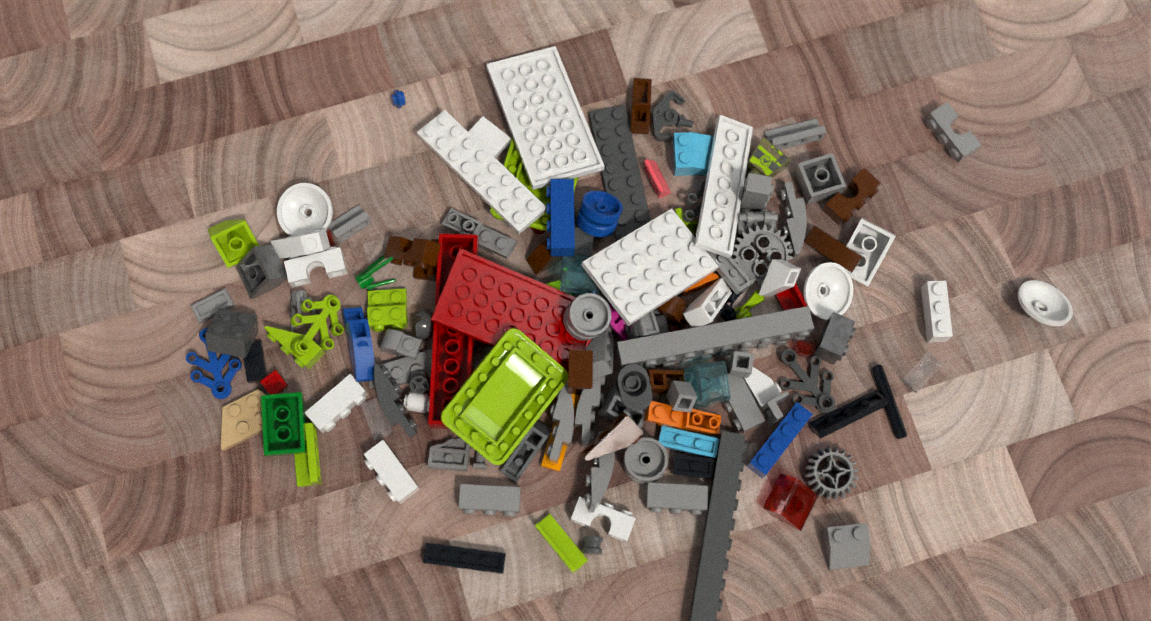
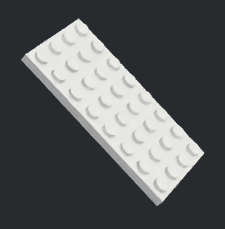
[486,46,605,190]

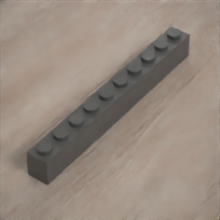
[689,431,748,621]

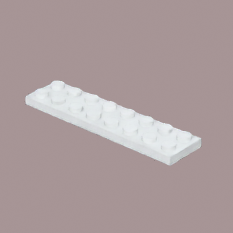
[417,110,547,234]
[694,115,753,258]

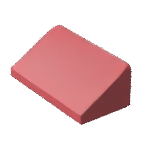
[643,159,671,199]

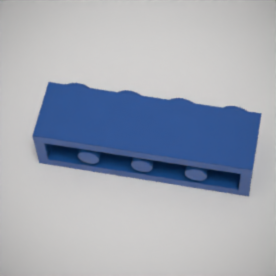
[546,179,575,256]
[747,402,813,478]

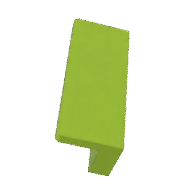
[294,423,322,487]
[534,514,588,574]

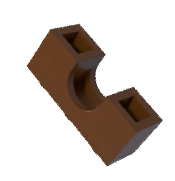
[823,168,880,225]
[384,236,441,269]

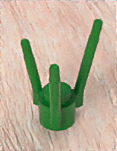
[355,254,396,291]

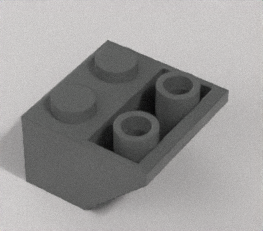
[598,380,645,429]

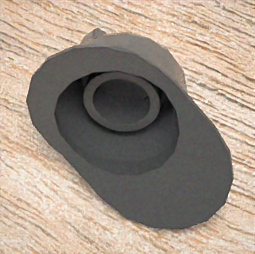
[618,364,652,411]

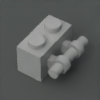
[736,209,778,239]

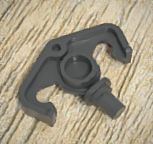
[652,91,694,142]

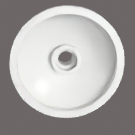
[277,183,333,236]
[803,262,853,320]
[1018,280,1073,326]

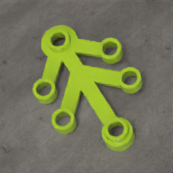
[290,295,344,357]

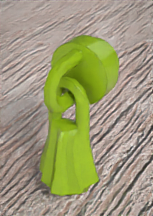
[734,290,764,319]

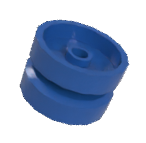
[576,190,623,237]

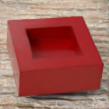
[260,370,288,395]

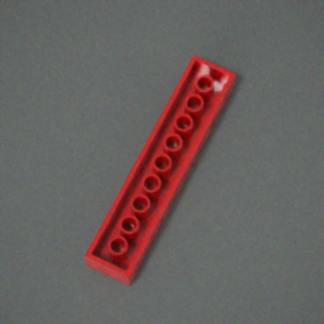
[428,234,479,429]

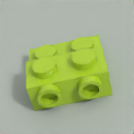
[367,288,408,332]

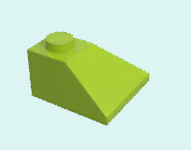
[208,219,259,268]

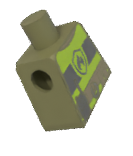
[745,138,791,179]

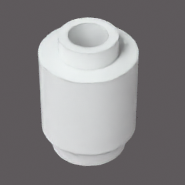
[404,391,430,413]

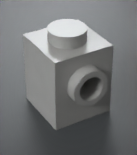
[729,350,754,378]
[666,380,697,413]

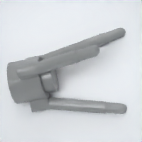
[290,290,318,332]

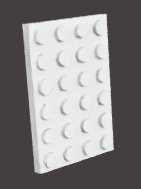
[581,209,719,326]

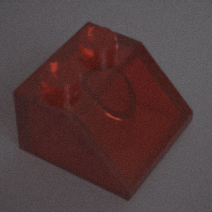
[763,473,818,531]

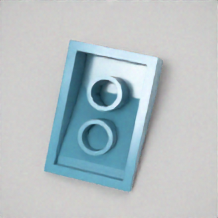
[672,132,714,176]

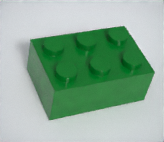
[261,392,307,457]

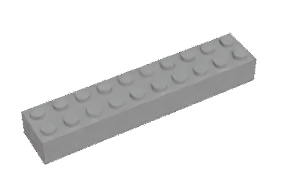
[616,306,814,371]

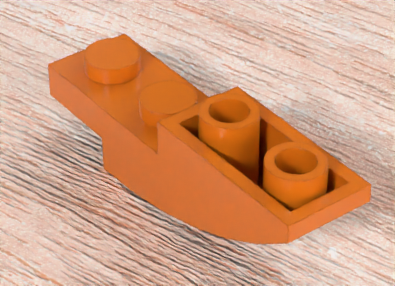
[644,401,721,435]

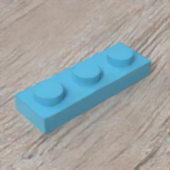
[659,426,720,459]

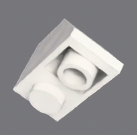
[759,259,801,296]

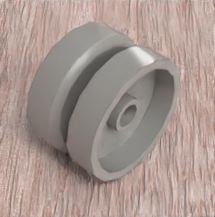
[563,293,611,341]
[623,437,668,485]

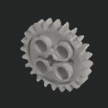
[732,224,793,286]

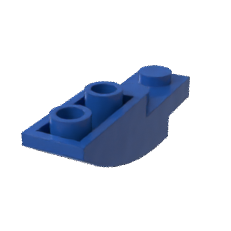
[342,307,375,382]

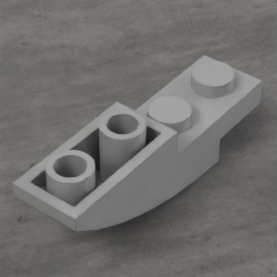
[780,181,807,260]
[441,208,517,259]
[574,376,605,447]
[547,382,574,463]
[585,431,615,513]

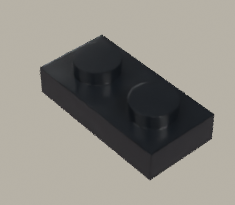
[243,341,268,383]
[672,454,714,479]

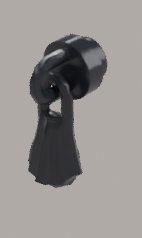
[720,287,742,322]

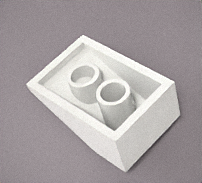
[847,218,896,286]

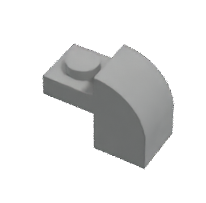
[380,329,423,359]

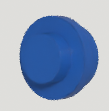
[391,90,406,109]

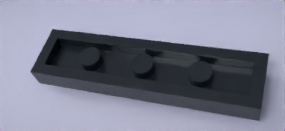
[809,390,888,439]
[423,542,506,574]

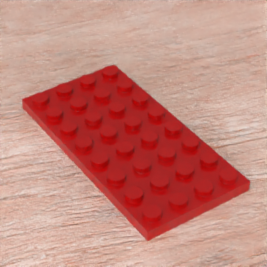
[430,248,592,373]

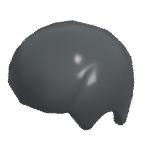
[415,309,434,340]

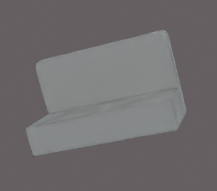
[329,205,371,243]
[761,391,789,426]

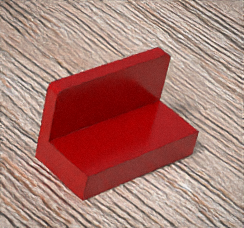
[774,283,807,311]

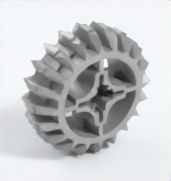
[805,446,859,500]

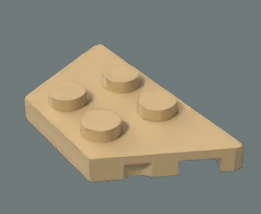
[221,389,266,451]

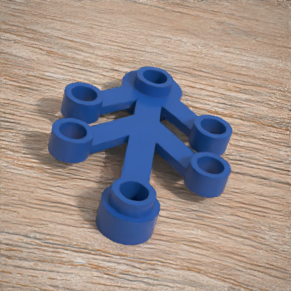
[186,328,242,399]

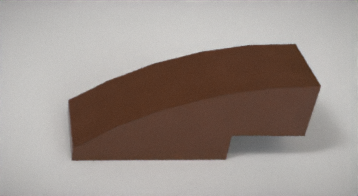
[630,78,652,135]
[804,225,863,273]

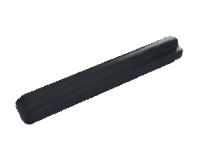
[872,365,908,439]

